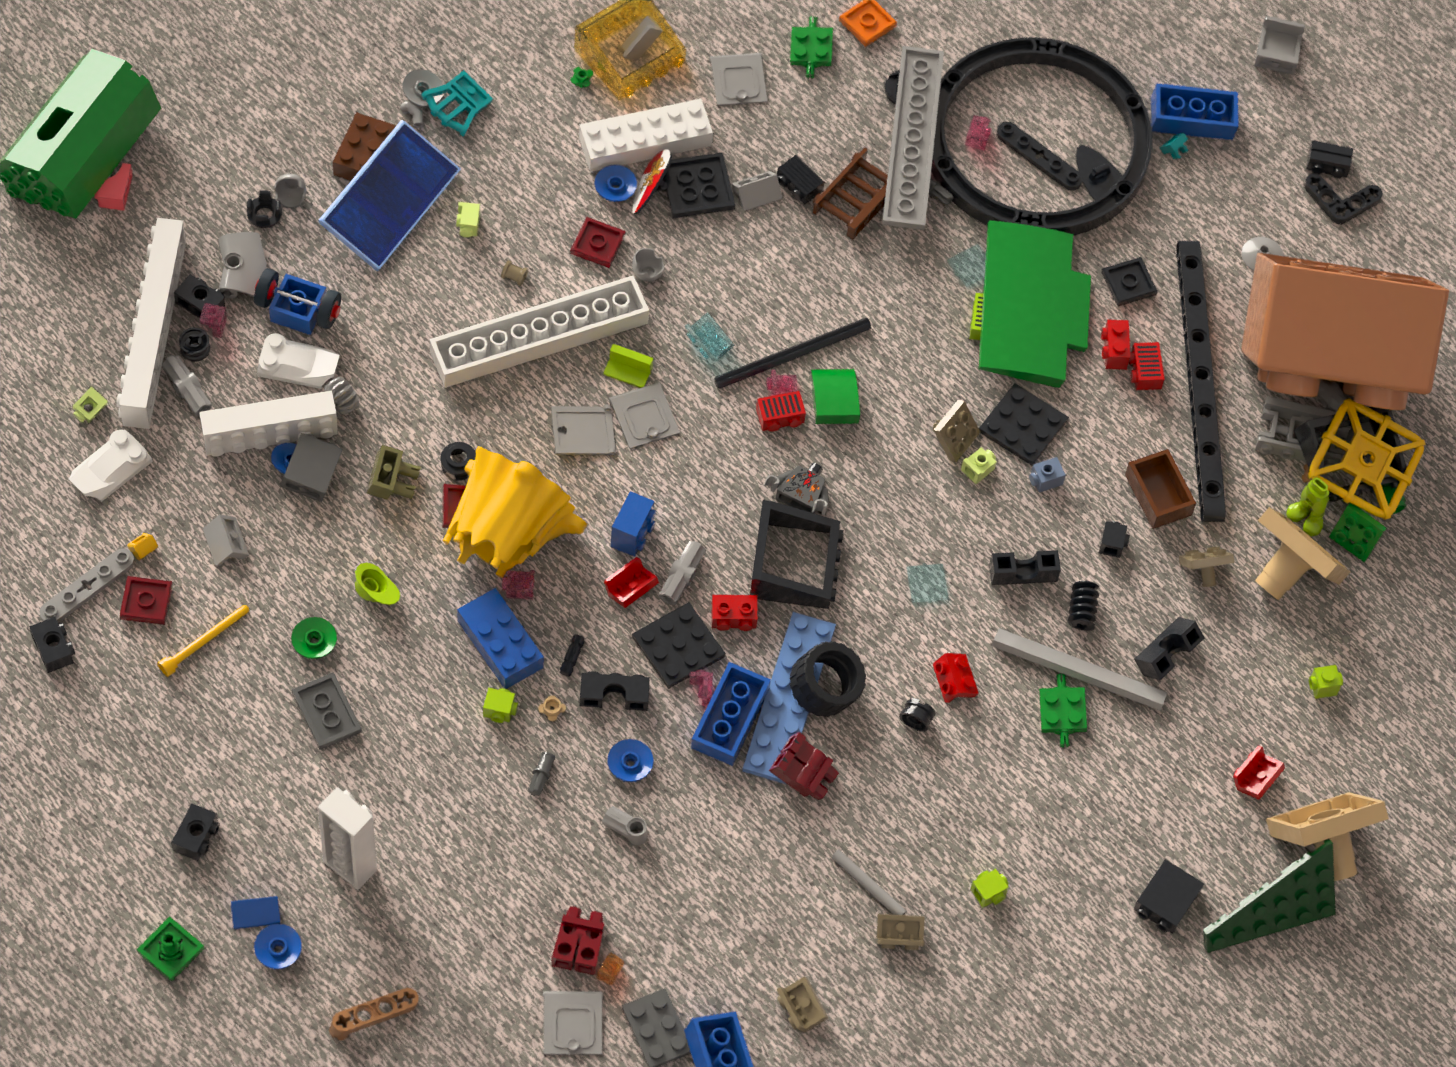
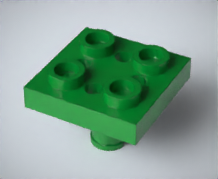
[1329,503,1387,562]
[136,916,205,982]

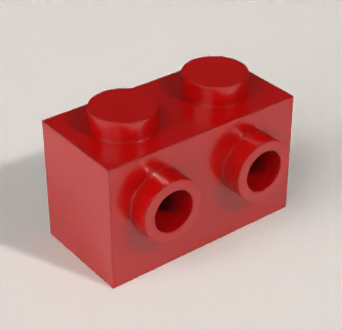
[1101,319,1130,370]
[711,594,758,631]

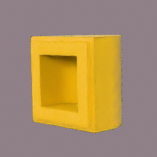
[127,533,158,560]

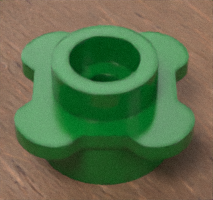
[570,67,594,87]

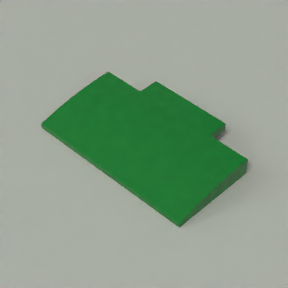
[978,221,1091,388]

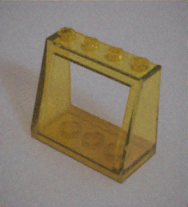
[574,0,686,100]

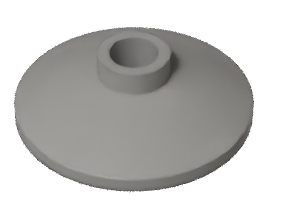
[402,69,443,107]
[1242,237,1284,271]

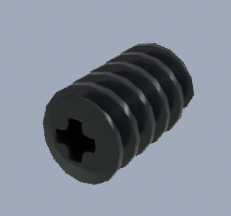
[1067,581,1099,631]

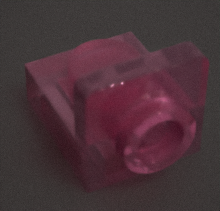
[199,303,227,338]
[766,370,798,396]
[690,670,713,706]

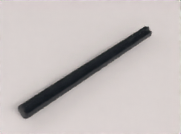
[714,318,871,389]

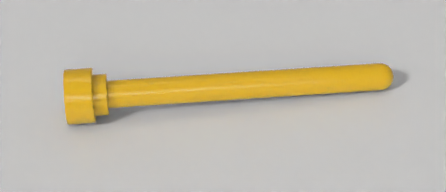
[157,605,249,677]

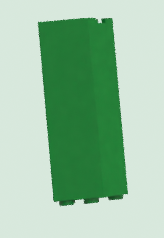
[0,49,162,219]

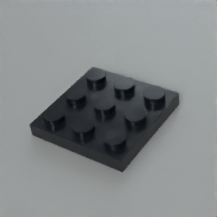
[663,152,735,218]
[979,383,1069,466]
[632,602,726,689]

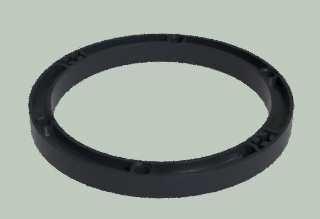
[931,37,1152,236]

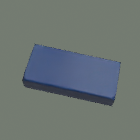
[231,896,281,929]

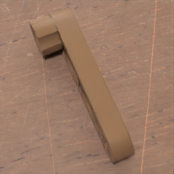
[329,988,419,1041]

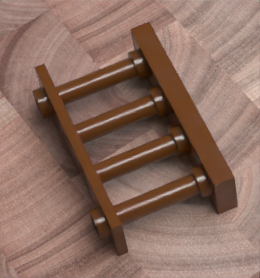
[812,147,888,240]

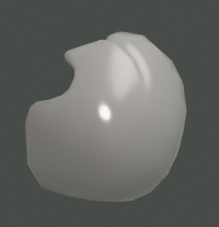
[274,173,307,208]
[632,248,665,282]

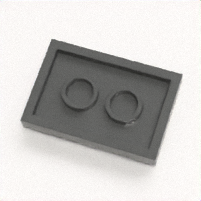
[292,672,362,750]
[622,988,691,1067]

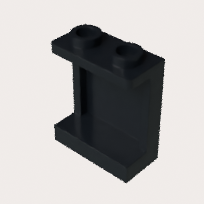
[1134,859,1205,934]

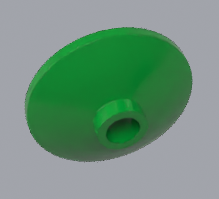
[291,617,337,659]

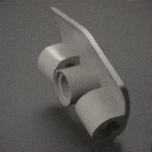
[218,232,267,298]

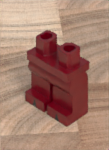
[769,732,839,800]
[551,906,605,976]

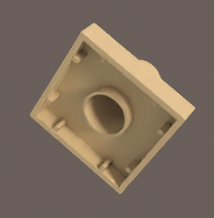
[1255,507,1351,600]
[1266,792,1389,881]

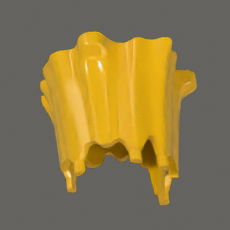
[443,446,588,578]

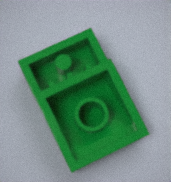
[811,369,860,424]

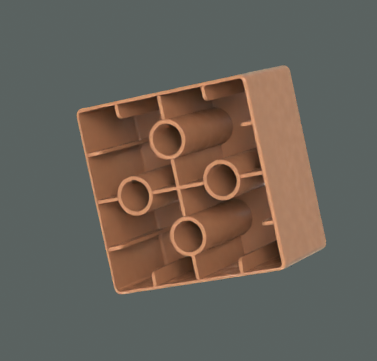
[1241,253,1449,410]

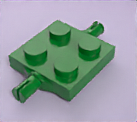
[790,16,833,79]
[1039,674,1087,748]

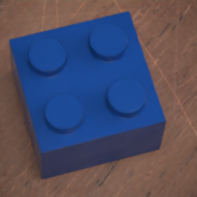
[610,491,656,557]

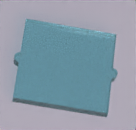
[947,244,986,287]
[906,563,948,603]

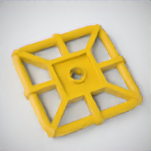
[1308,398,1426,520]

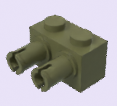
[366,445,421,500]

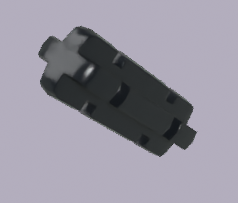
[560,634,585,677]

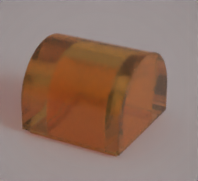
[596,952,624,985]

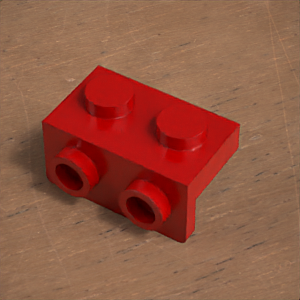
[604,557,659,608]
[933,653,979,703]
[1233,745,1285,800]

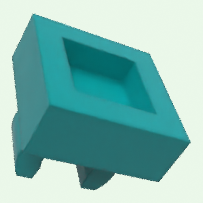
[1159,133,1188,160]

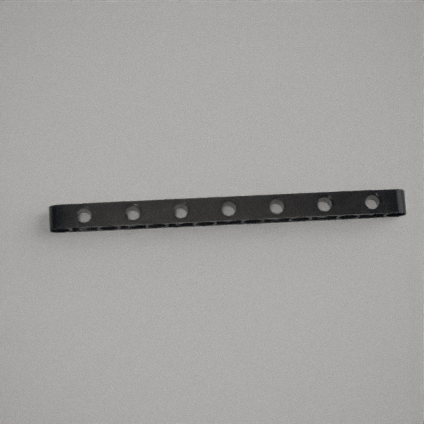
[1176,241,1226,522]

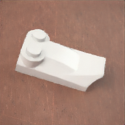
[257,333,340,389]
[68,430,152,502]

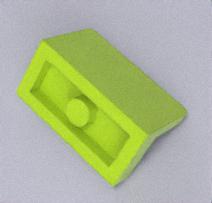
[604,344,654,388]

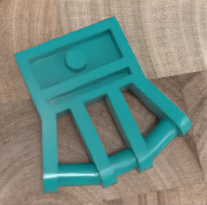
[421,70,493,137]

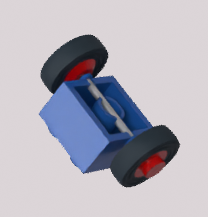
[254,268,341,335]

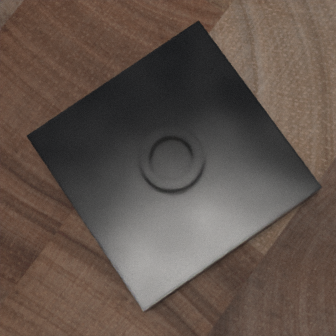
[1101,257,1158,307]

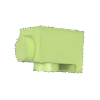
[456,202,480,237]
[73,387,108,423]
[961,447,997,484]

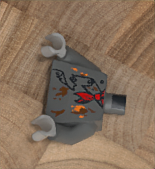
[763,463,829,515]

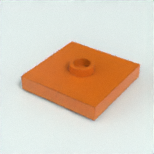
[839,0,897,47]

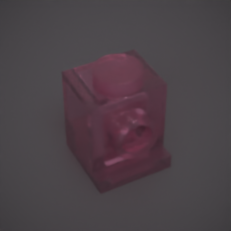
[965,115,992,151]
[502,570,535,600]

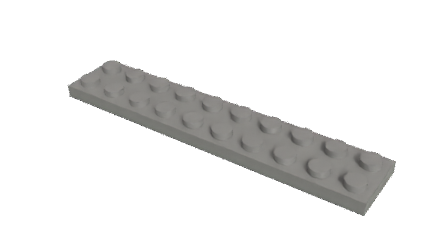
[882,46,944,230]

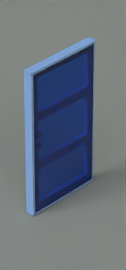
[318,120,461,271]

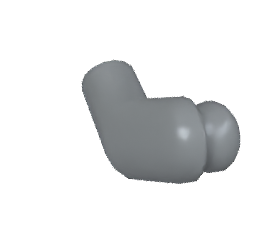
[400,100,424,128]

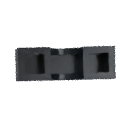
[989,550,1061,585]
[1134,617,1205,680]
[579,671,650,711]

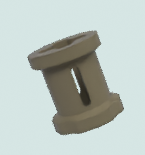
[501,260,528,286]

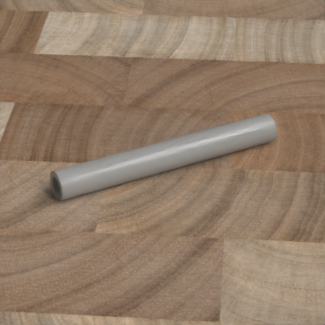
[832,850,907,915]

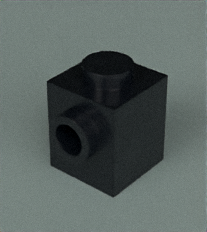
[1099,521,1130,558]

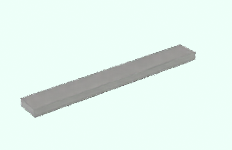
[992,628,1168,711]

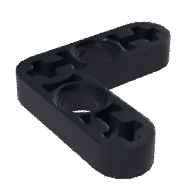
[1304,174,1383,224]

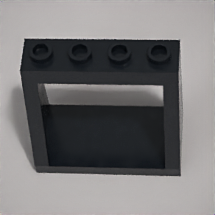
[1295,407,1407,502]
[750,500,844,609]

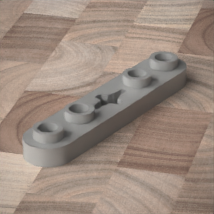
[39,549,134,623]

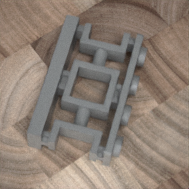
[1255,396,1349,467]

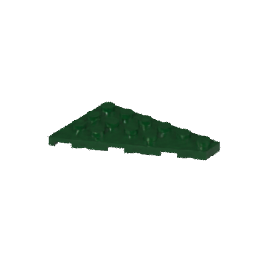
[1203,839,1336,953]

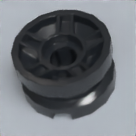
[179,327,211,362]
[899,698,936,732]

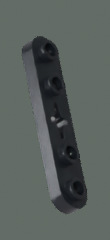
[996,121,1083,191]

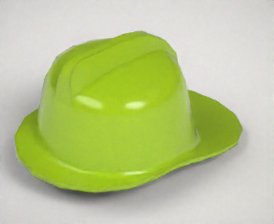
[355,562,400,605]

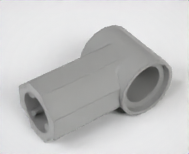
[602,806,648,845]

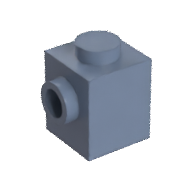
[1029,457,1066,493]

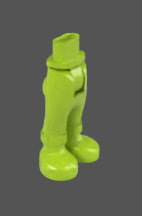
[1286,477,1329,537]

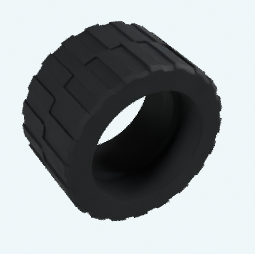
[789,641,866,717]

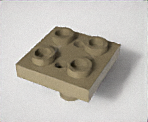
[933,400,981,462]
[1179,547,1235,587]

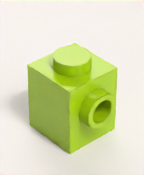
[1309,665,1343,699]
[483,688,518,723]
[970,869,1009,908]

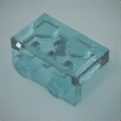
[685,312,735,362]

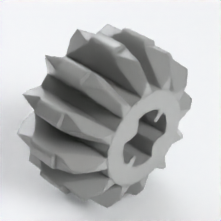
[324,377,359,415]

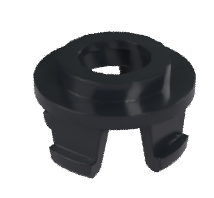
[247,190,282,228]
[440,442,476,481]

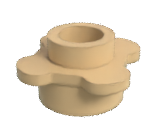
[538,696,566,721]

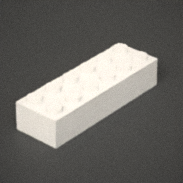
[579,99,713,172]
[199,391,338,457]
[318,787,377,890]

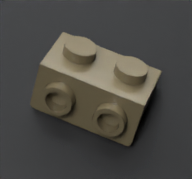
[876,914,925,950]
[777,976,828,1033]

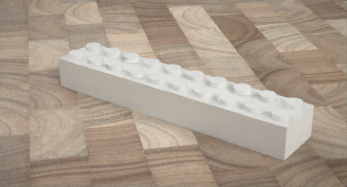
[117,218,186,429]
[430,276,649,388]

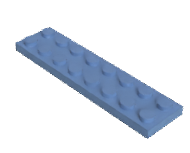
[742,612,836,784]

